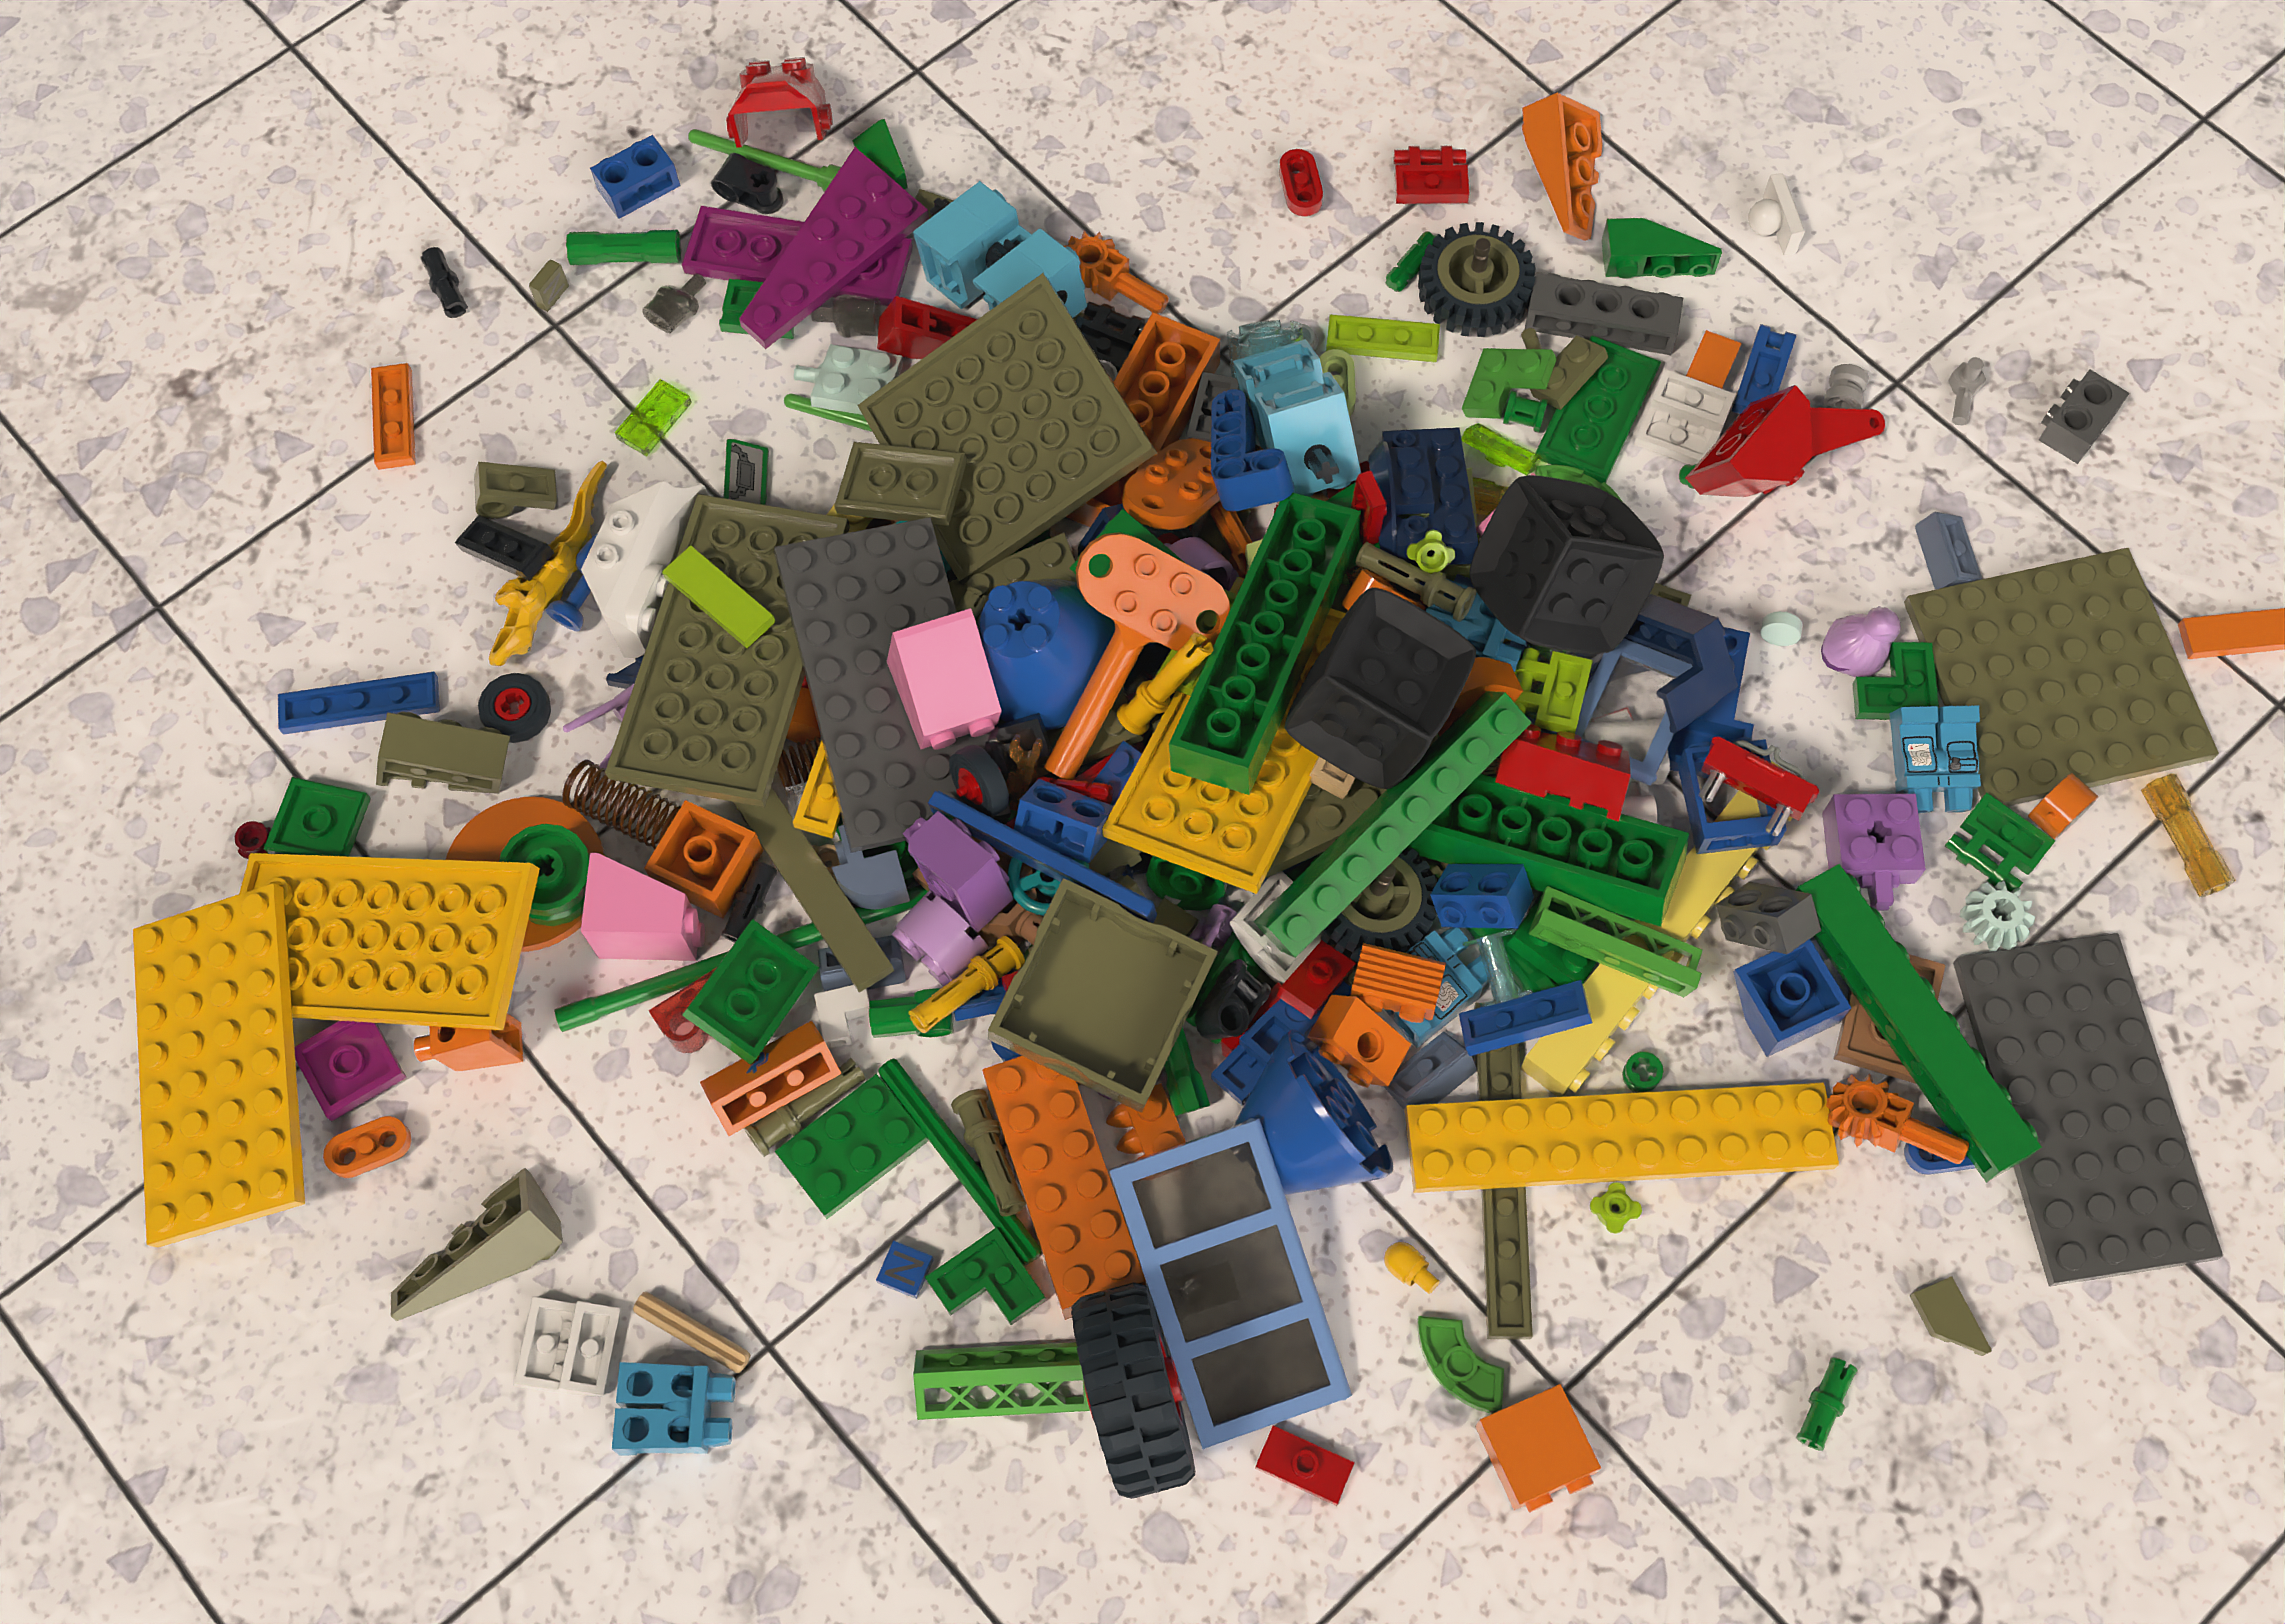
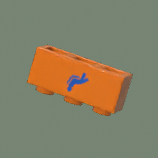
[700,1020,842,1136]

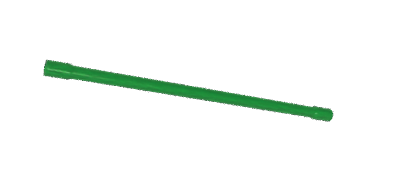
[554,885,929,1032]

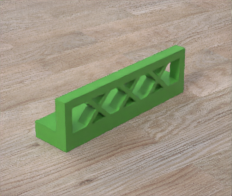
[1528,886,1703,998]
[913,1342,1090,1420]

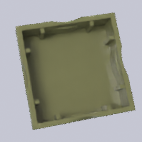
[988,878,1218,1113]

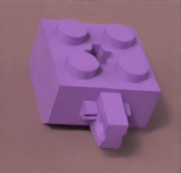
[1822,794,1926,911]
[903,811,1014,932]

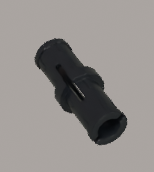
[420,247,468,318]
[721,861,778,943]

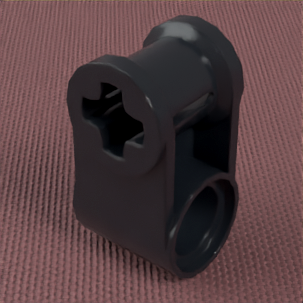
[711,153,784,214]
[1195,959,1271,1040]

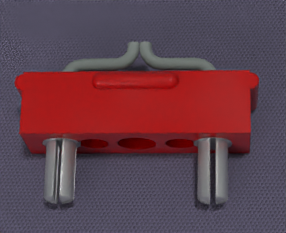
[1699,736,1819,836]

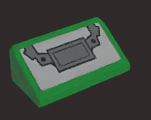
[723,439,769,505]

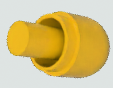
[1384,1242,1440,1294]

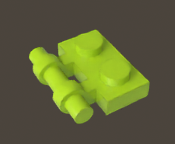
[1515,648,1593,734]

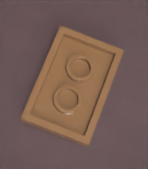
[1833,954,1946,1084]

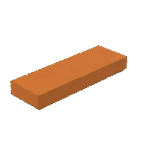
[371,363,416,470]
[2178,608,2285,659]

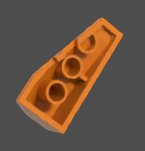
[1522,92,1603,241]

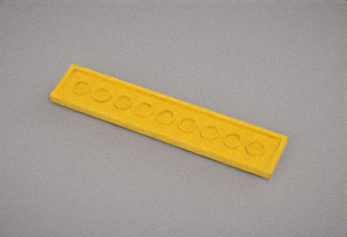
[1404,1083,1839,1193]

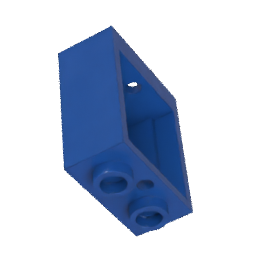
[1677,737,1787,854]

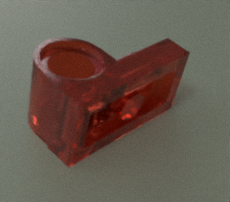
[648,967,717,1053]

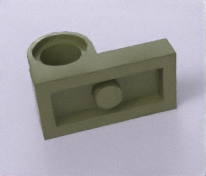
[474,461,557,519]

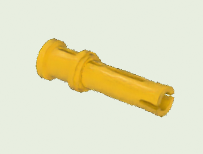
[1117,633,1213,735]
[908,936,1025,1033]

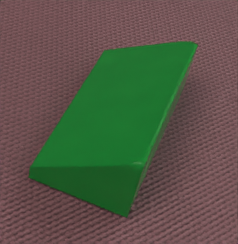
[852,119,908,189]

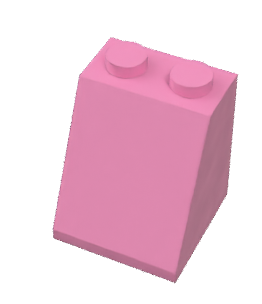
[887,608,1001,750]
[581,853,705,961]

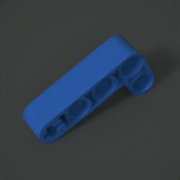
[1211,389,1295,511]

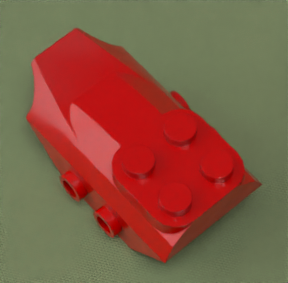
[726,57,833,148]

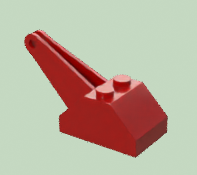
[1686,385,1885,497]

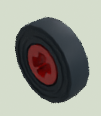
[478,673,551,743]

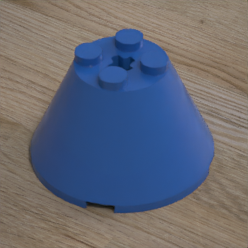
[976,579,1115,731]
[1231,1030,1393,1195]

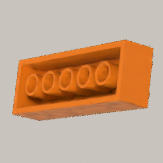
[1066,312,1221,527]
[982,1056,1146,1320]

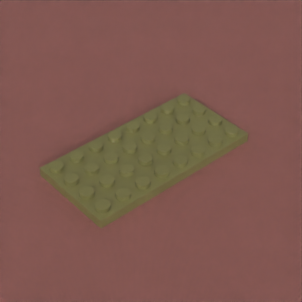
[605,494,850,807]

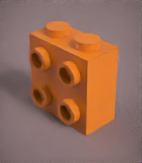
[1475,1384,1601,1513]

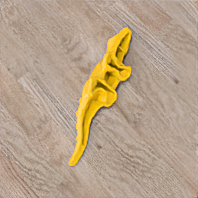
[489,461,607,666]

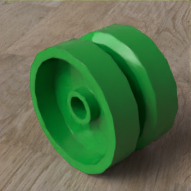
[499,824,590,926]

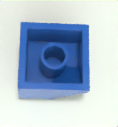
[1733,939,1851,1057]

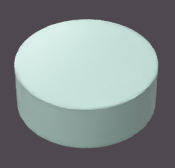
[1761,611,1802,646]

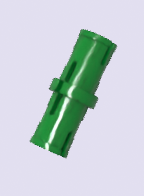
[1796,1357,1858,1451]

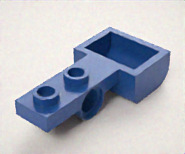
[1668,627,1754,780]

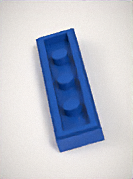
[278,671,440,735]

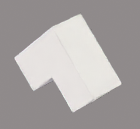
[814,985,870,1050]

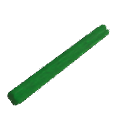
[878,1058,1042,1265]

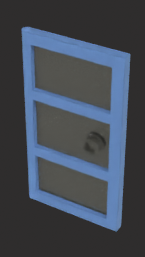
[1109,1118,1352,1449]

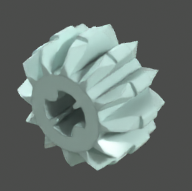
[1959,881,2035,952]

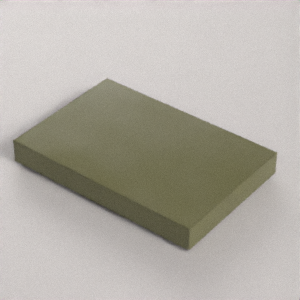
[834,442,967,526]

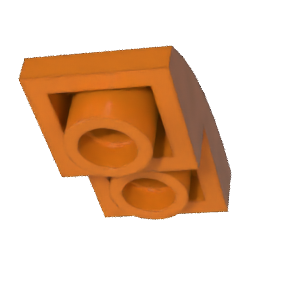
[1686,330,1742,389]

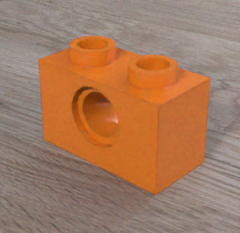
[1308,995,1412,1088]

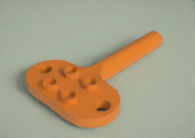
[1122,438,1220,530]
[1044,532,1230,780]

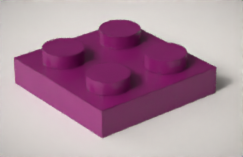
[294,1021,407,1122]

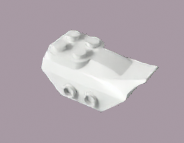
[581,480,709,658]

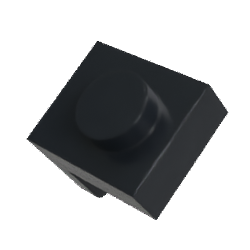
[985,713,1052,775]

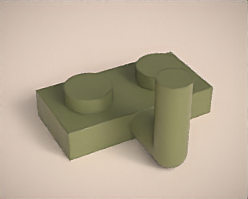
[1521,328,1608,410]

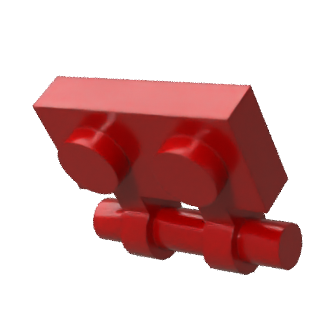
[1393,146,1469,204]

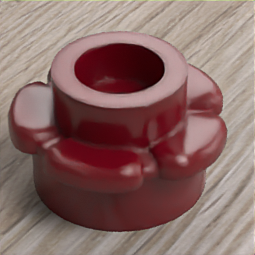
[235,821,271,859]

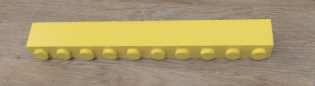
[1520,761,1793,1097]

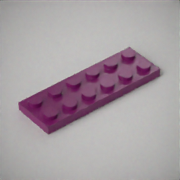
[682,206,913,306]

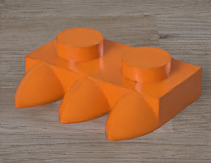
[1106,1083,1193,1180]

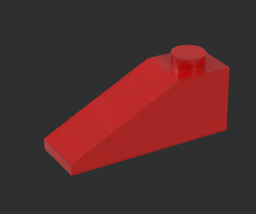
[877,296,978,359]

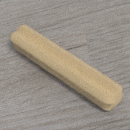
[633,1292,751,1373]

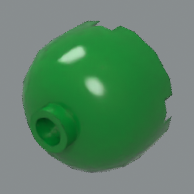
[1146,855,1228,911]

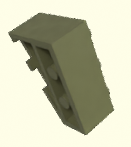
[376,712,510,794]

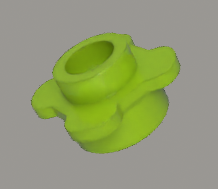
[1407,530,1455,574]
[1590,1182,1642,1234]

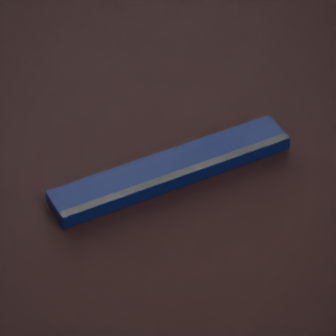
[928,791,1157,923]

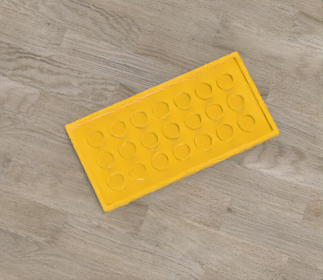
[1102,577,1346,894]
[239,853,540,1030]
[133,883,305,1248]

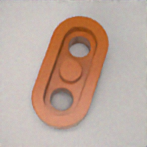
[323,1116,411,1178]

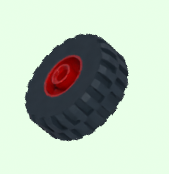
[1071,1282,1196,1499]

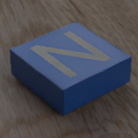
[876,1241,934,1299]

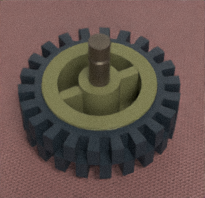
[1418,222,1536,337]
[1320,848,1437,963]

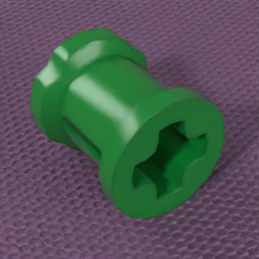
[1502,391,1548,433]

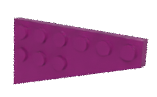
[739,147,929,349]

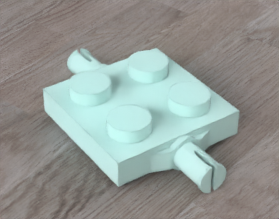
[794,344,903,415]

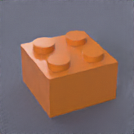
[644,800,763,919]

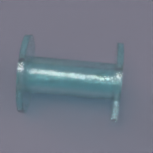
[1462,928,1533,1007]

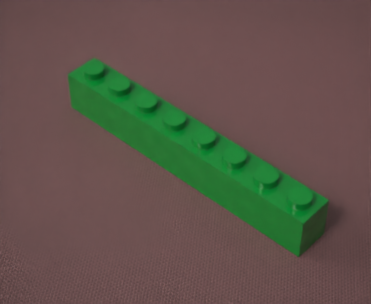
[1254,691,1532,958]
[1795,864,2042,1183]

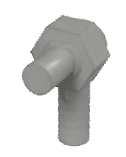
[1948,357,1986,426]

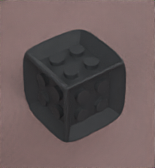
[1470,475,1664,654]
[1284,587,1476,789]

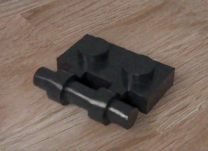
[1075,301,1146,373]

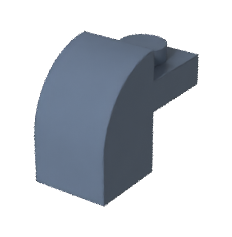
[832,825,910,909]

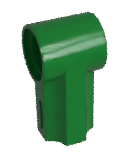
[869,988,954,1038]

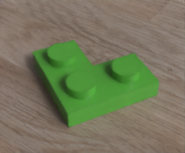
[1462,348,1557,419]

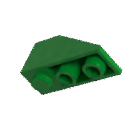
[1601,218,1722,279]

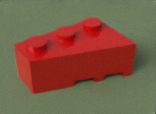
[1495,724,1631,822]

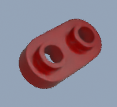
[1279,149,1323,216]

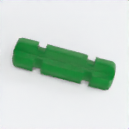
[1385,231,1436,292]

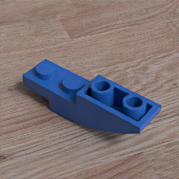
[1211,981,1352,1106]

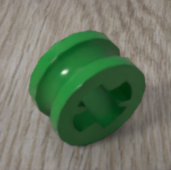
[1622,1052,1664,1093]

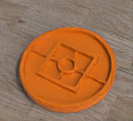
[445,797,606,952]

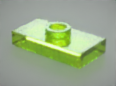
[614,379,692,457]
[1461,423,1542,476]

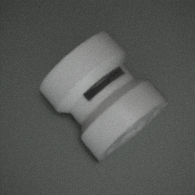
[1823,364,1869,409]

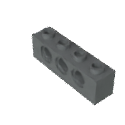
[1524,272,1684,355]

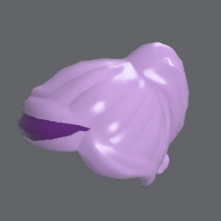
[1821,606,1901,678]

